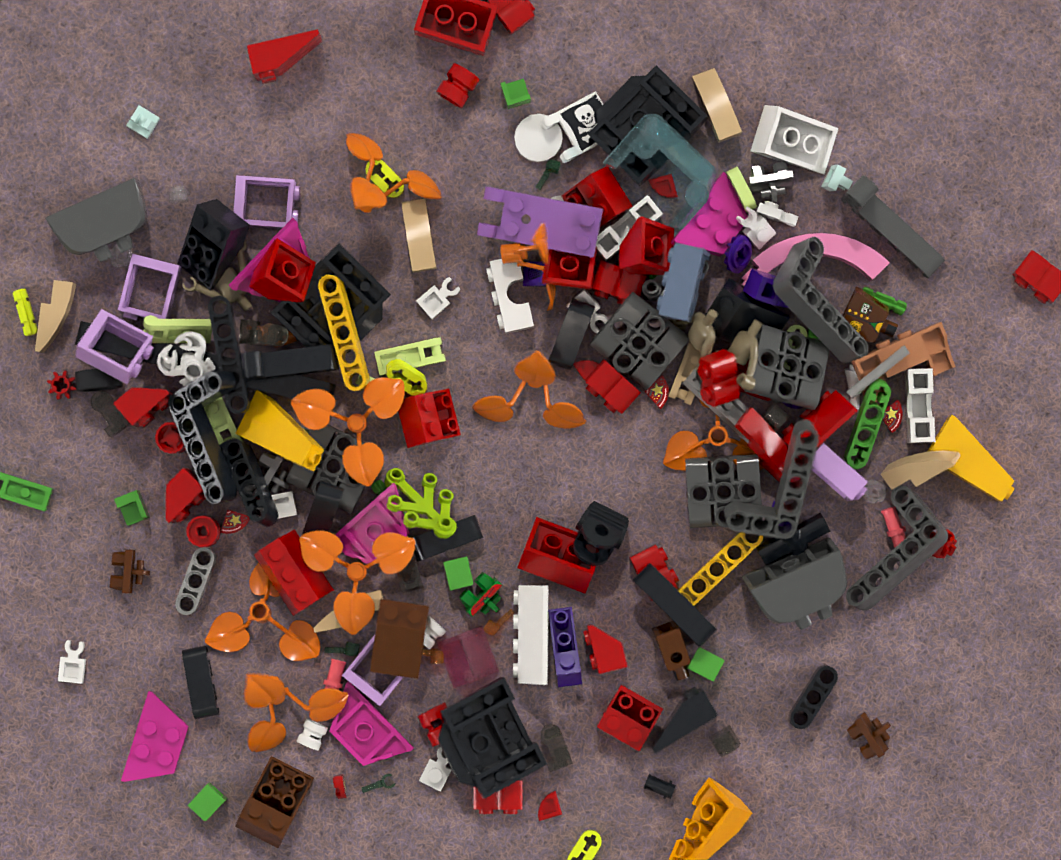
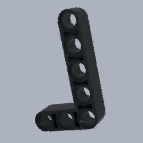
[168,370,237,504]

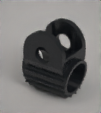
[573,501,629,566]

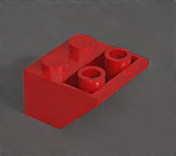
[561,166,633,228]
[113,387,173,427]
[398,389,461,448]
[166,468,207,523]
[583,624,628,674]
[596,685,663,751]

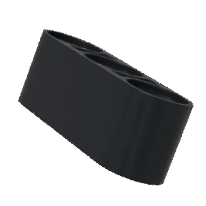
[548,298,595,370]
[302,481,344,535]
[413,515,484,562]
[182,646,219,719]
[788,665,838,729]

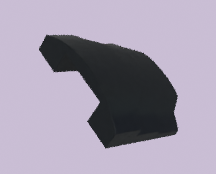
[588,65,708,187]
[271,243,391,353]
[437,677,547,799]

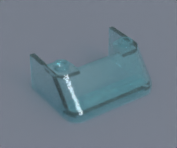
[603,113,716,231]

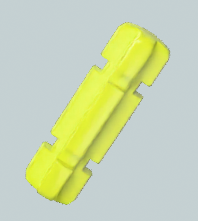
[13,289,38,336]

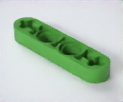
[844,379,891,469]

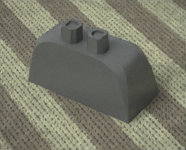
[45,178,147,262]
[742,538,847,630]

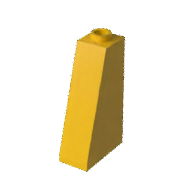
[235,390,324,471]
[927,415,1014,502]

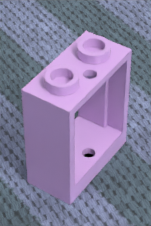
[234,175,300,229]
[118,254,182,320]
[76,309,154,384]
[811,443,868,501]
[342,635,403,706]

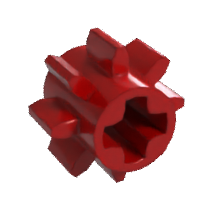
[47,371,77,400]
[930,529,957,558]

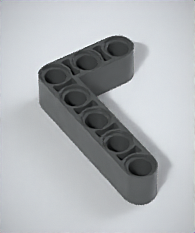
[841,175,945,279]
[773,237,869,364]
[724,420,819,539]
[846,485,948,611]

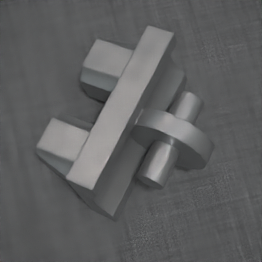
[749,162,794,203]
[255,453,290,494]

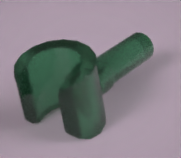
[535,159,561,190]
[324,641,360,656]
[361,774,396,793]

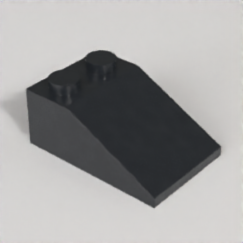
[705,278,790,343]
[651,687,718,753]

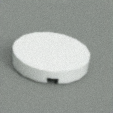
[514,114,563,162]

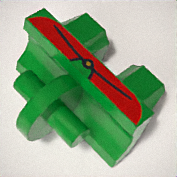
[459,572,503,617]

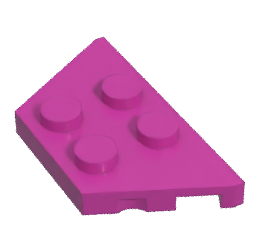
[671,172,748,257]
[229,217,310,302]
[335,483,410,564]
[329,681,414,766]
[121,691,189,782]

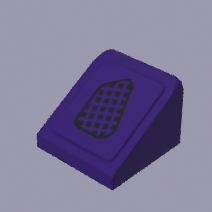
[523,262,546,287]

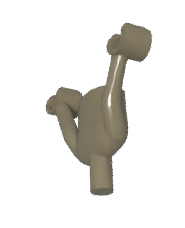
[182,242,252,312]
[668,310,718,381]
[713,319,763,390]

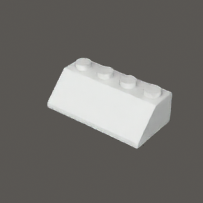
[513,585,548,685]

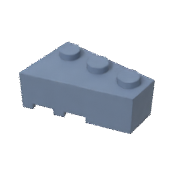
[657,243,711,323]

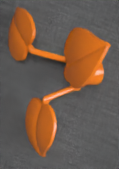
[346,133,442,213]
[501,222,556,311]
[472,350,586,428]
[291,378,405,486]
[663,399,764,470]
[299,531,415,635]
[205,563,320,661]
[244,674,348,752]

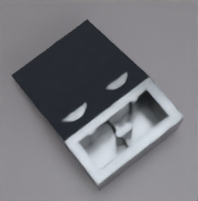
[177,199,250,290]

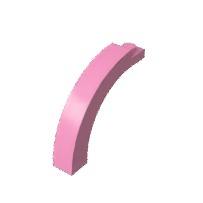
[741,233,890,287]

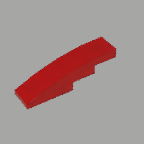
[734,407,800,483]

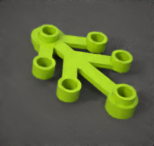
[384,468,457,539]

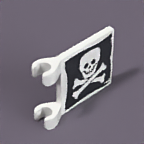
[540,91,603,163]

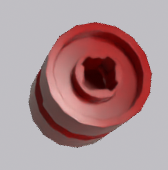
[436,63,480,108]
[155,422,186,454]
[186,516,221,547]
[417,702,447,747]

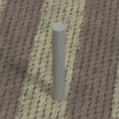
[847,345,910,399]

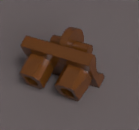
[110,549,150,594]
[847,712,891,759]

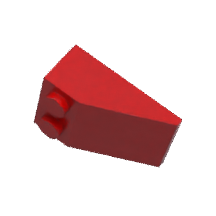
[247,29,322,84]

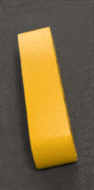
[318,275,370,391]
[678,532,763,606]

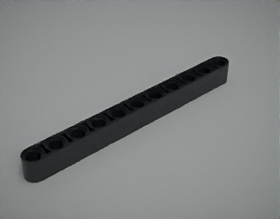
[75,321,336,399]

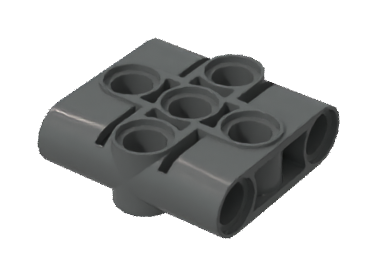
[589,292,689,390]
[744,325,829,410]
[286,424,365,514]
[685,454,763,528]

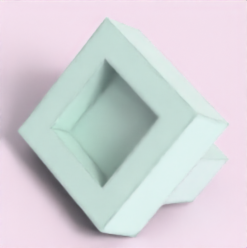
[126,105,160,139]
[821,165,853,191]

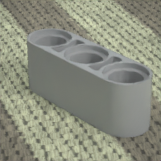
[175,547,217,615]

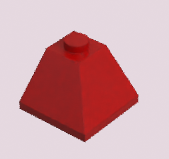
[619,216,674,275]
[249,238,316,302]
[542,247,597,289]

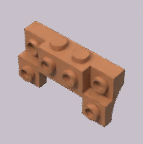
[851,322,956,402]

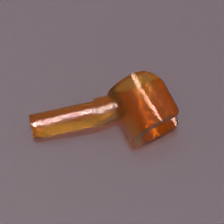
[483,609,515,635]
[422,648,444,664]

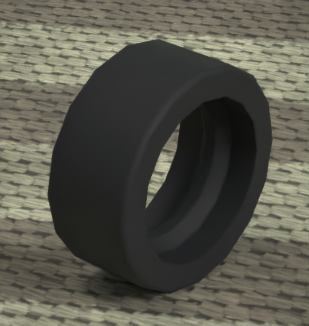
[75,368,123,392]

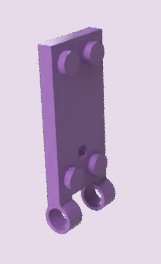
[477,186,603,257]

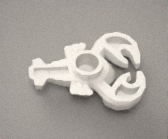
[157,331,215,387]

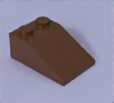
[370,599,429,679]

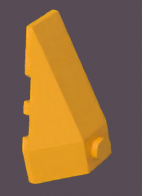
[668,777,752,860]

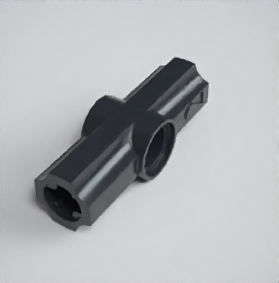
[756,513,830,566]

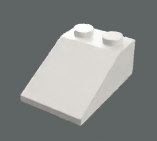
[751,105,838,174]

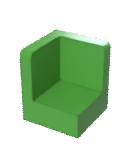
[501,78,531,109]
[114,490,150,526]
[443,556,473,590]
[687,647,725,682]
[187,782,228,821]

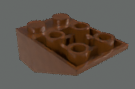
[235,756,314,849]

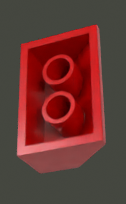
[414,0,498,57]
[781,390,858,460]
[517,517,598,594]
[254,529,334,616]

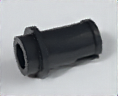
[644,774,676,799]

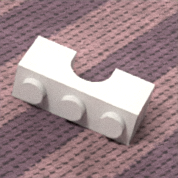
[596,195,663,262]
[486,259,534,334]
[905,368,935,443]

